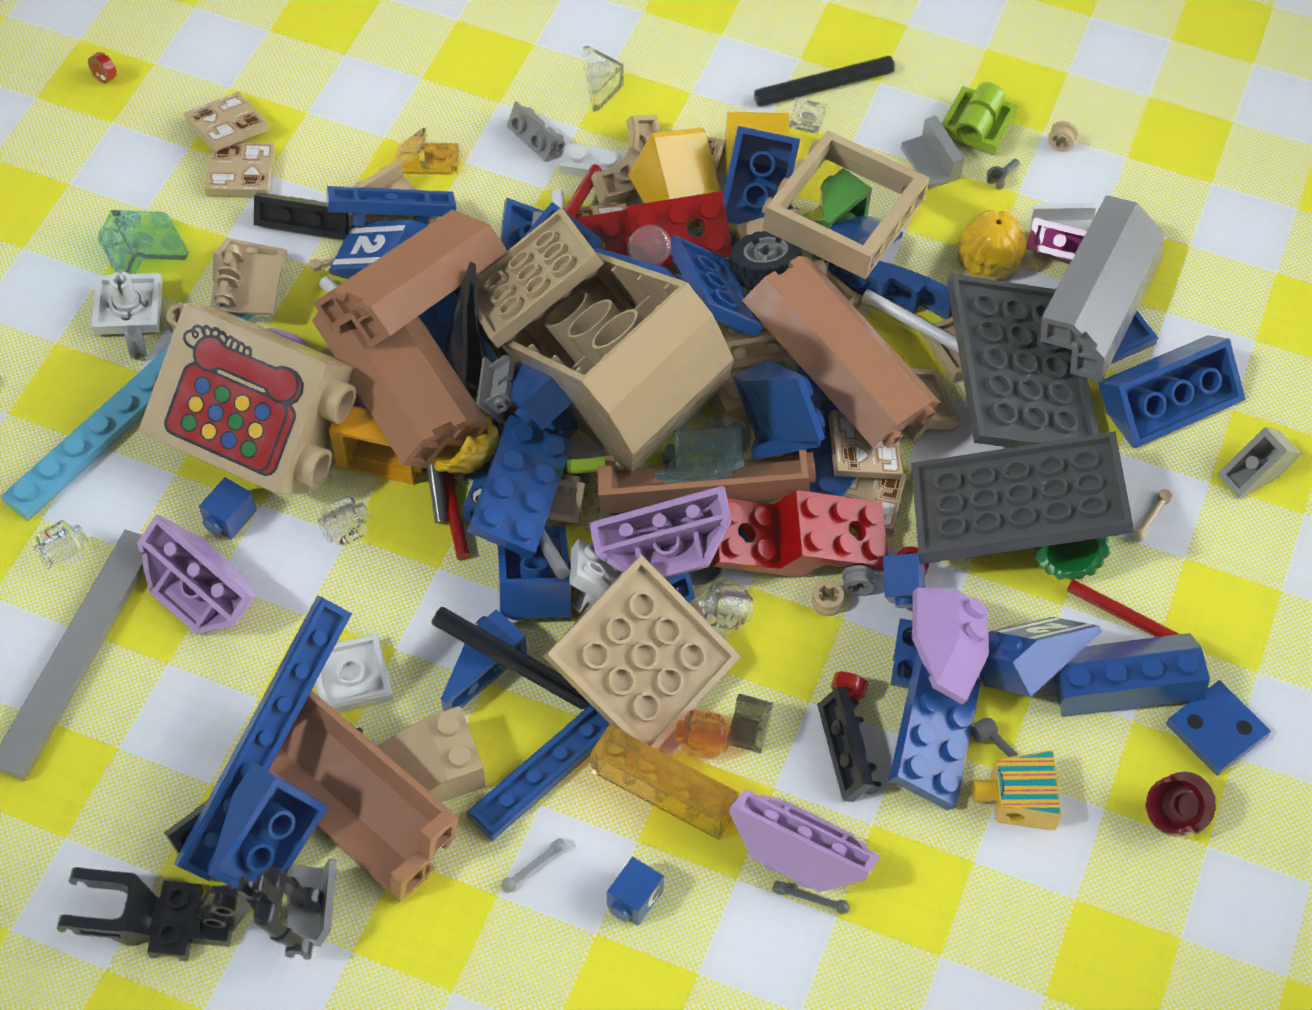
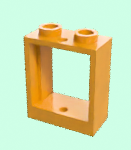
[329,406,425,485]

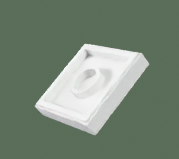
[315,633,393,713]

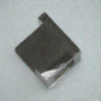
[726,694,773,754]

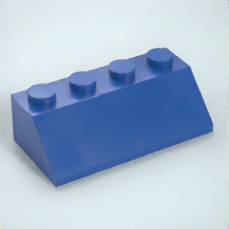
[1098,335,1246,448]
[1053,633,1210,717]

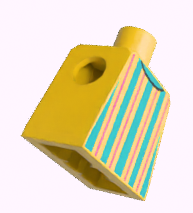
[972,750,1062,830]

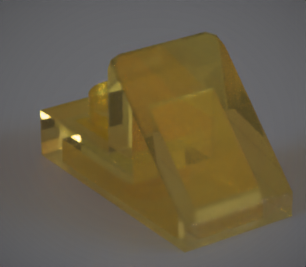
[396,127,459,175]

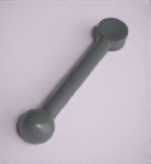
[772,881,850,915]

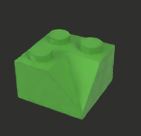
[803,168,872,263]

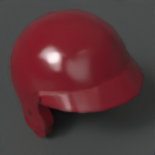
[1145,771,1216,837]

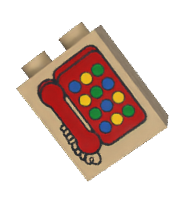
[138,303,356,494]

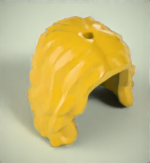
[957,210,1026,280]
[430,412,500,474]

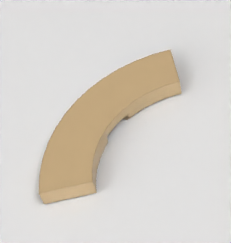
[591,115,660,205]

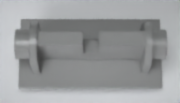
[507,101,565,162]
[476,355,516,424]

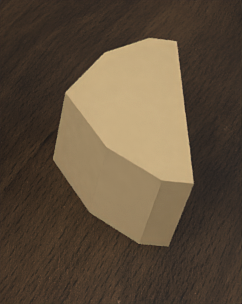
[499,252,734,474]

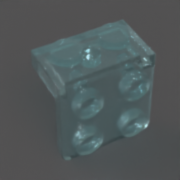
[98,210,189,274]
[654,426,744,484]

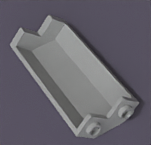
[1040,195,1165,382]

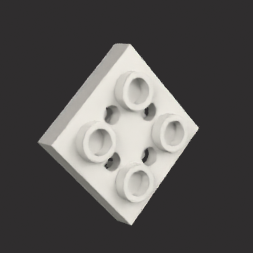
[91,271,163,335]
[569,538,622,614]

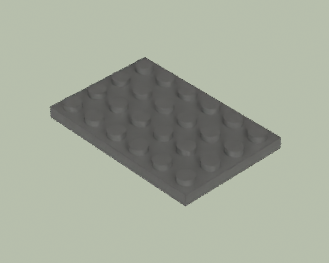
[947,274,1099,447]
[911,431,1134,564]

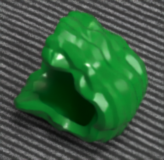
[1034,537,1111,580]

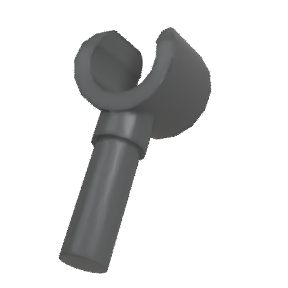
[987,159,1019,190]
[663,443,685,476]
[971,718,1018,757]

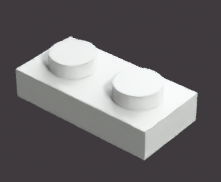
[559,142,626,177]

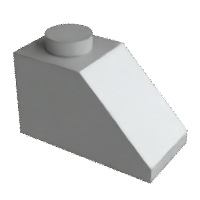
[1217,427,1302,499]

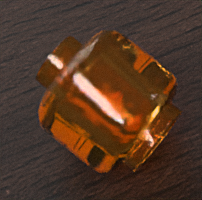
[675,709,731,760]

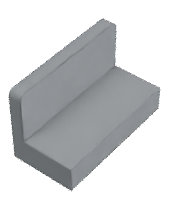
[901,115,964,189]
[285,858,337,947]

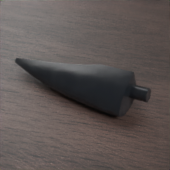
[444,262,484,396]

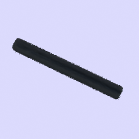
[754,55,895,107]
[431,607,590,710]

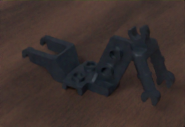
[57,867,324,962]

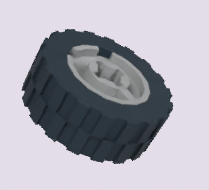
[730,231,803,290]

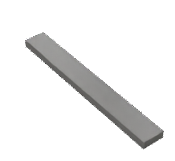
[0,529,144,781]

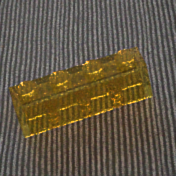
[591,724,738,840]

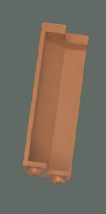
[313,210,508,348]
[742,256,940,448]
[312,312,489,468]
[598,449,816,514]
[269,690,458,902]

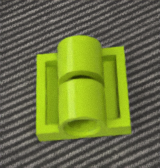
[941,82,1019,155]

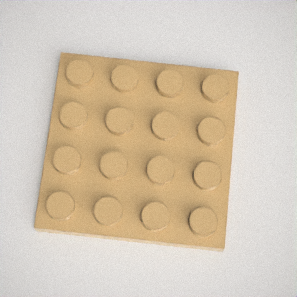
[476,207,604,348]
[543,555,741,759]

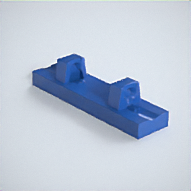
[326,186,456,226]

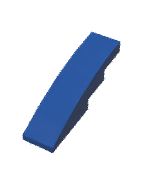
[828,261,952,319]

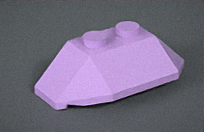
[589,486,732,578]
[137,515,255,635]
[912,587,989,705]
[729,789,880,892]

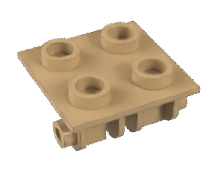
[210,244,284,315]

